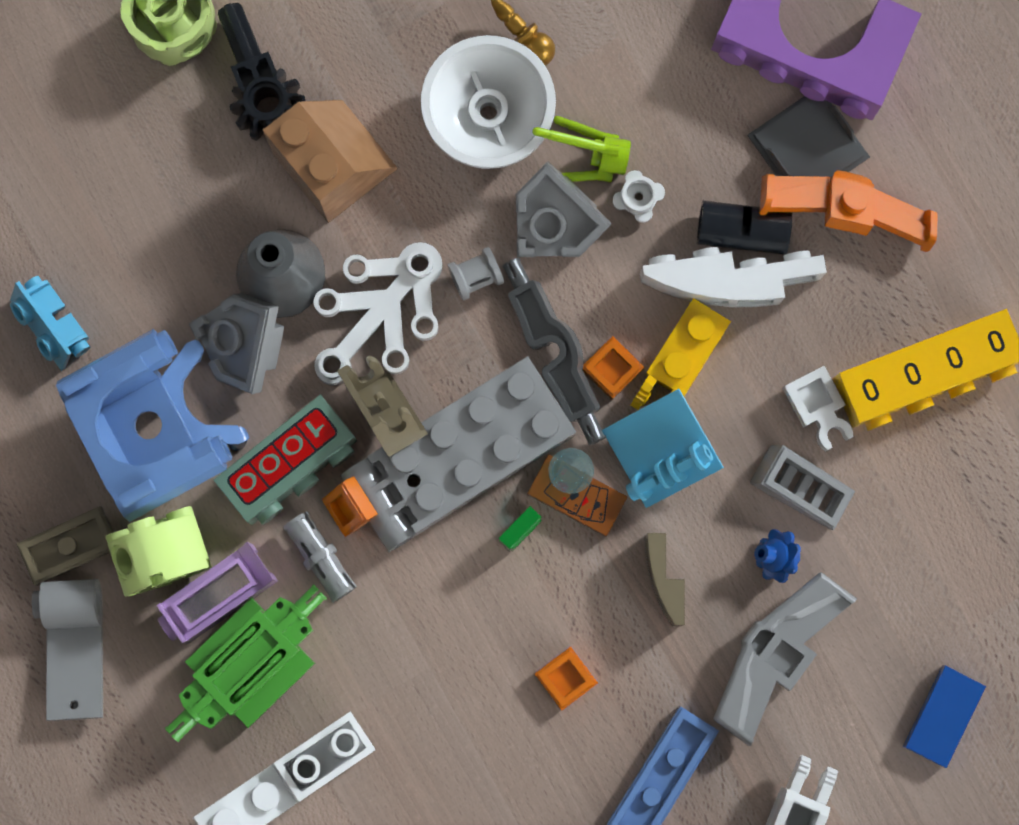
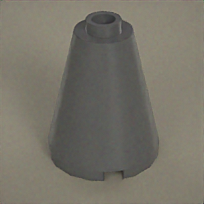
[236,229,326,318]

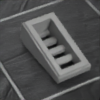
[750,445,855,530]

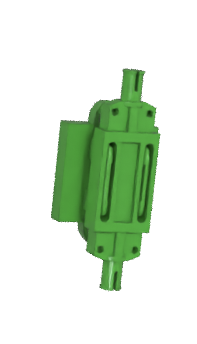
[165,584,327,742]

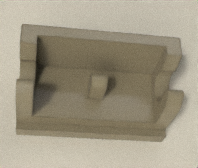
[337,356,428,457]

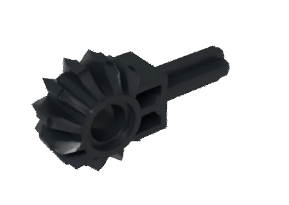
[218,3,306,141]

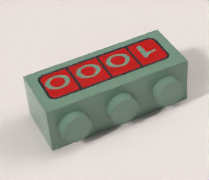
[213,394,357,525]

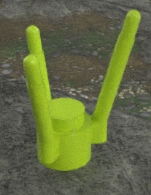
[532,116,631,182]

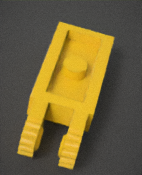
[630,298,731,410]

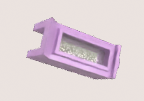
[156,542,278,644]

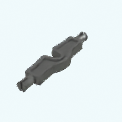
[502,258,606,446]

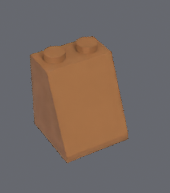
[263,100,397,223]

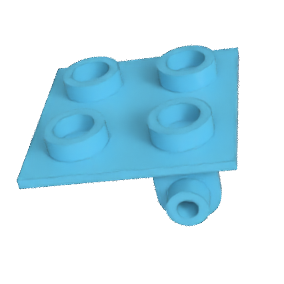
[602,388,724,508]

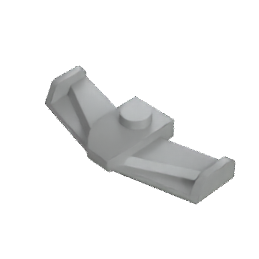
[713,572,857,746]

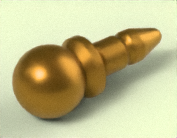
[491,0,555,66]

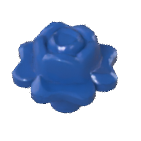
[754,529,801,583]

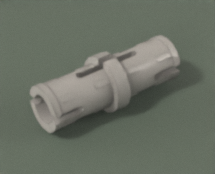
[283,511,357,603]

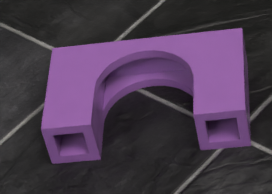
[711,0,921,120]

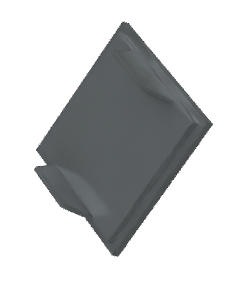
[747,96,870,177]

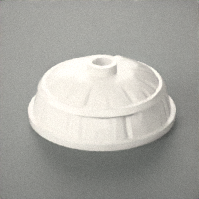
[421,35,556,169]

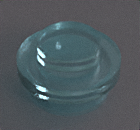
[548,448,594,494]

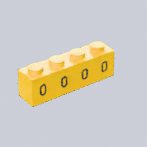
[832,308,1019,431]

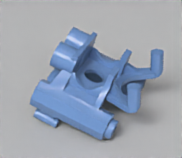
[56,329,249,522]

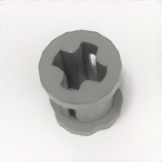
[447,247,504,301]

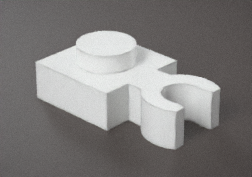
[782,366,853,452]

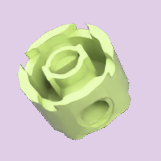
[120,0,217,66]
[105,506,212,597]

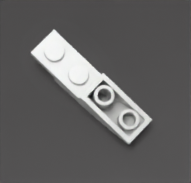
[640,247,827,307]
[193,711,376,825]

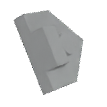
[516,161,612,257]
[189,293,284,394]

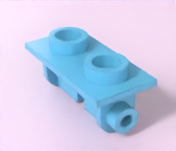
[10,276,91,371]

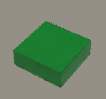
[498,506,542,552]

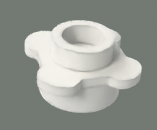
[613,170,665,223]

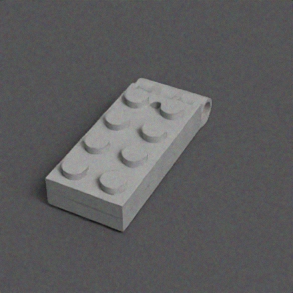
[341,356,576,552]

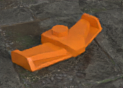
[759,170,938,252]

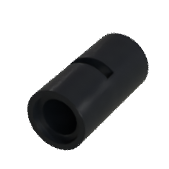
[697,200,792,255]

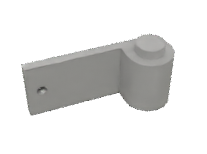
[32,579,103,721]

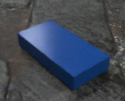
[903,665,986,768]

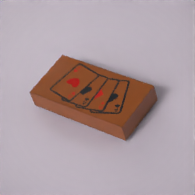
[527,454,628,537]

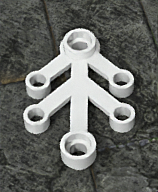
[314,242,442,386]

